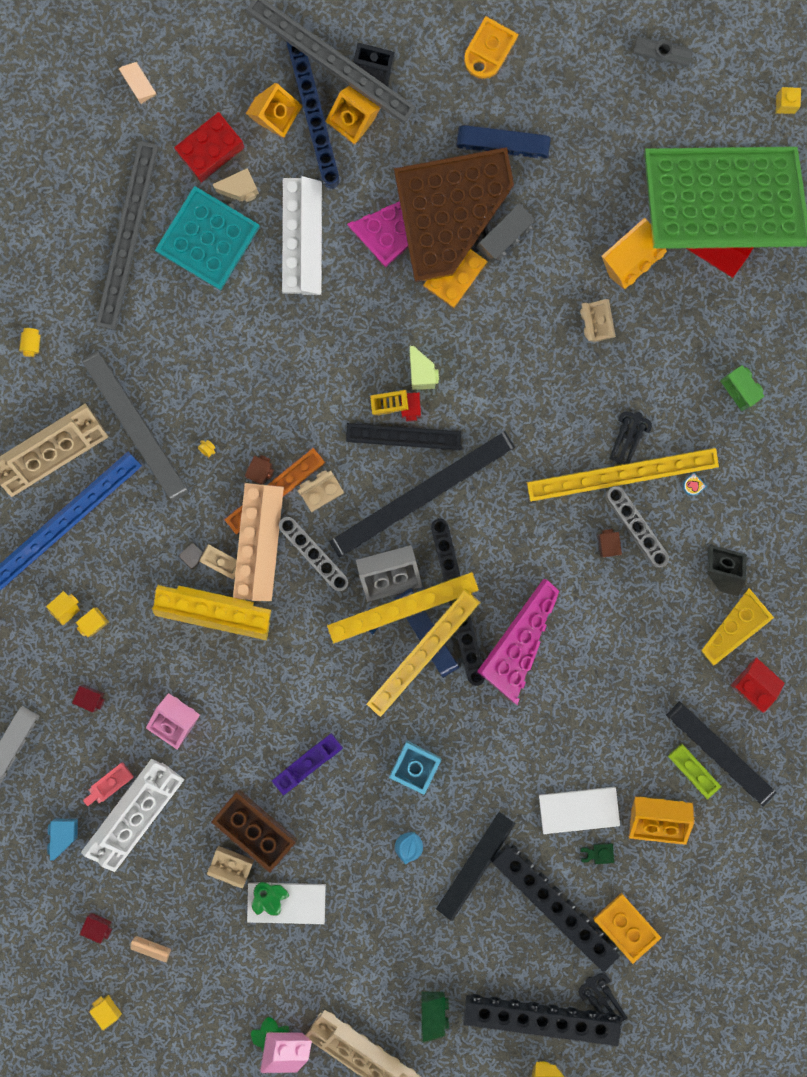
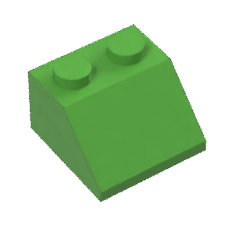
[720,365,764,411]

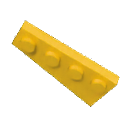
[701,588,774,666]

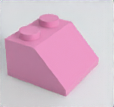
[146,693,200,750]
[260,1033,311,1073]

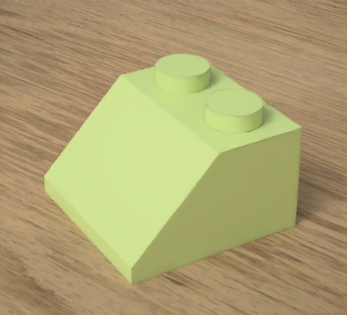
[410,346,439,390]

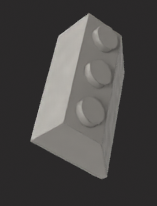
[356,545,422,602]

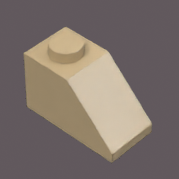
[213,168,259,202]

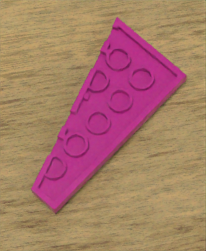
[477,579,559,705]

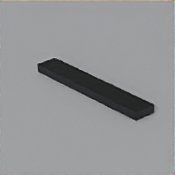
[346,423,461,451]
[436,812,516,921]

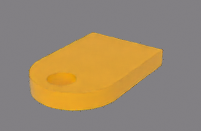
[464,16,519,79]

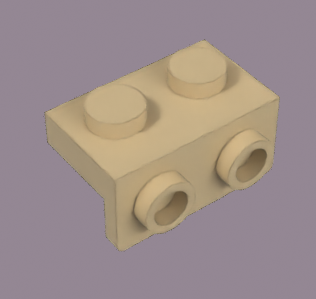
[580,299,616,342]
[207,846,254,888]

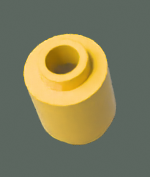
[19,328,41,357]

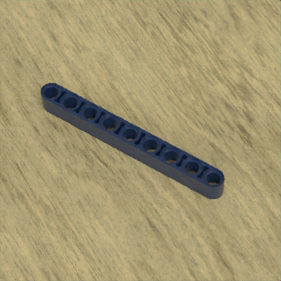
[286,41,339,189]

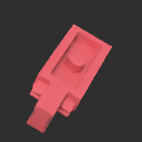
[83,762,134,806]

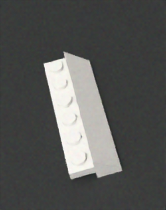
[282,176,322,295]
[81,759,184,872]

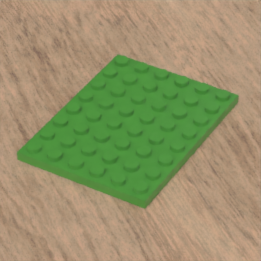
[644,147,807,249]

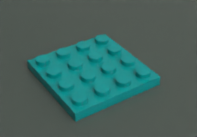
[155,186,260,291]

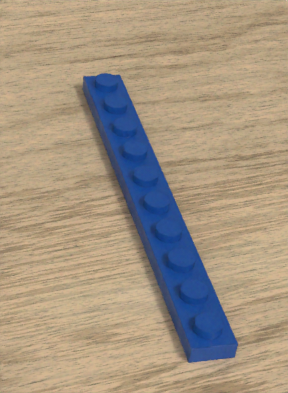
[0,451,142,590]

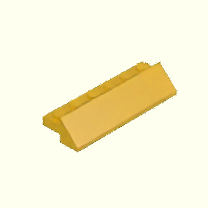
[152,585,271,641]

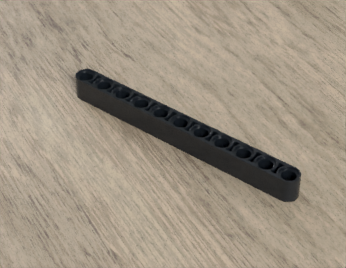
[329,431,515,558]

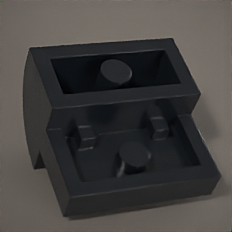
[353,43,395,87]

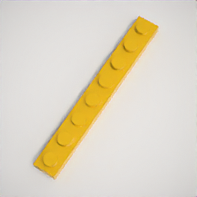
[327,572,479,644]
[366,590,481,717]

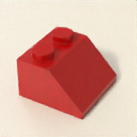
[730,657,785,713]

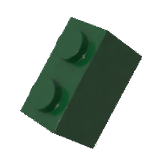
[421,992,449,1042]

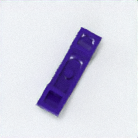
[272,733,343,796]

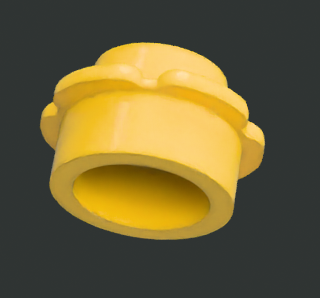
[198,440,215,458]

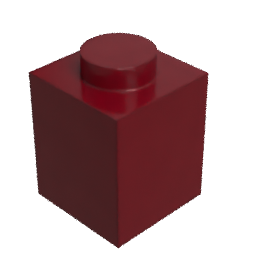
[72,684,105,713]
[79,913,112,944]

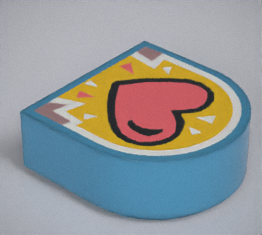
[683,472,707,496]

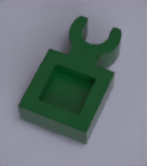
[580,843,614,865]

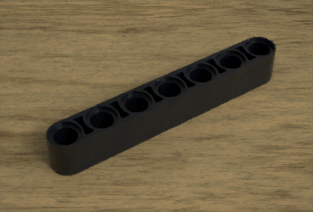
[666,701,777,807]

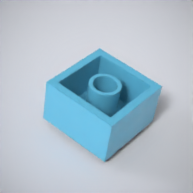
[389,740,441,795]

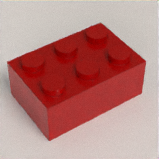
[174,112,245,183]

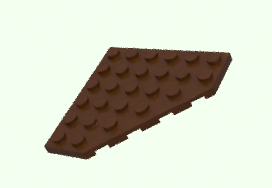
[394,147,514,282]

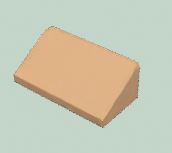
[119,62,156,104]
[131,936,171,962]

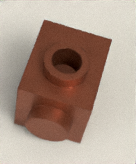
[244,455,274,485]

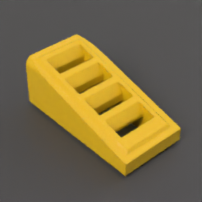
[370,390,408,415]

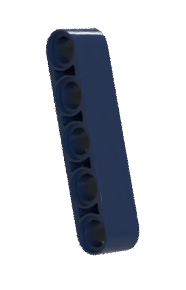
[456,125,551,159]
[394,588,459,678]

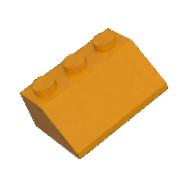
[602,218,667,290]
[629,797,694,845]

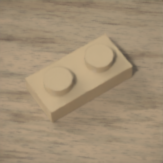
[199,544,237,579]

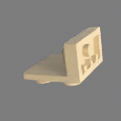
[298,470,344,512]

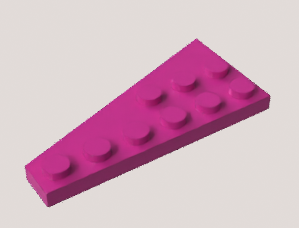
[347,201,408,268]

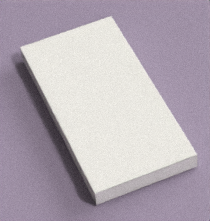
[539,787,620,834]
[247,882,326,924]

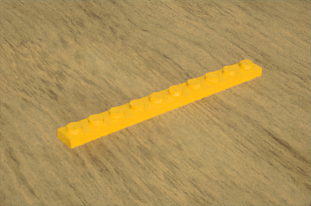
[527,448,719,502]

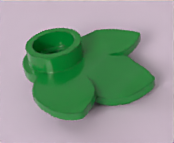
[251,882,289,916]
[251,1017,290,1053]

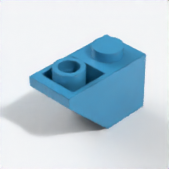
[47,818,78,860]

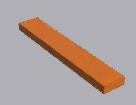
[224,448,325,535]

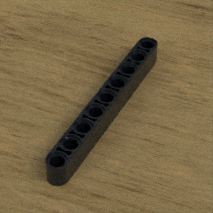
[431,518,485,686]

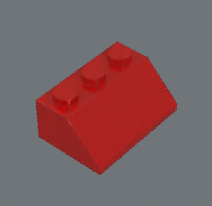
[685,247,754,278]

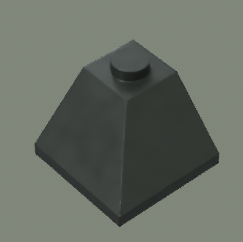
[707,545,747,596]

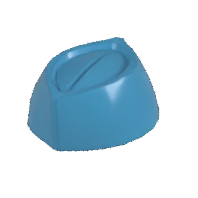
[395,832,423,864]

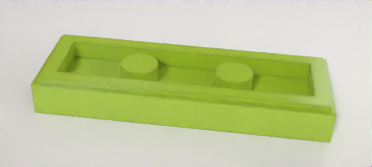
[668,743,722,800]

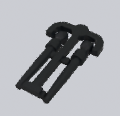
[609,411,652,464]
[578,973,628,1022]

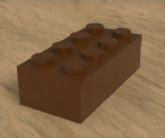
[211,789,297,873]

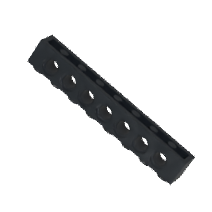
[492,843,620,973]
[463,994,622,1046]

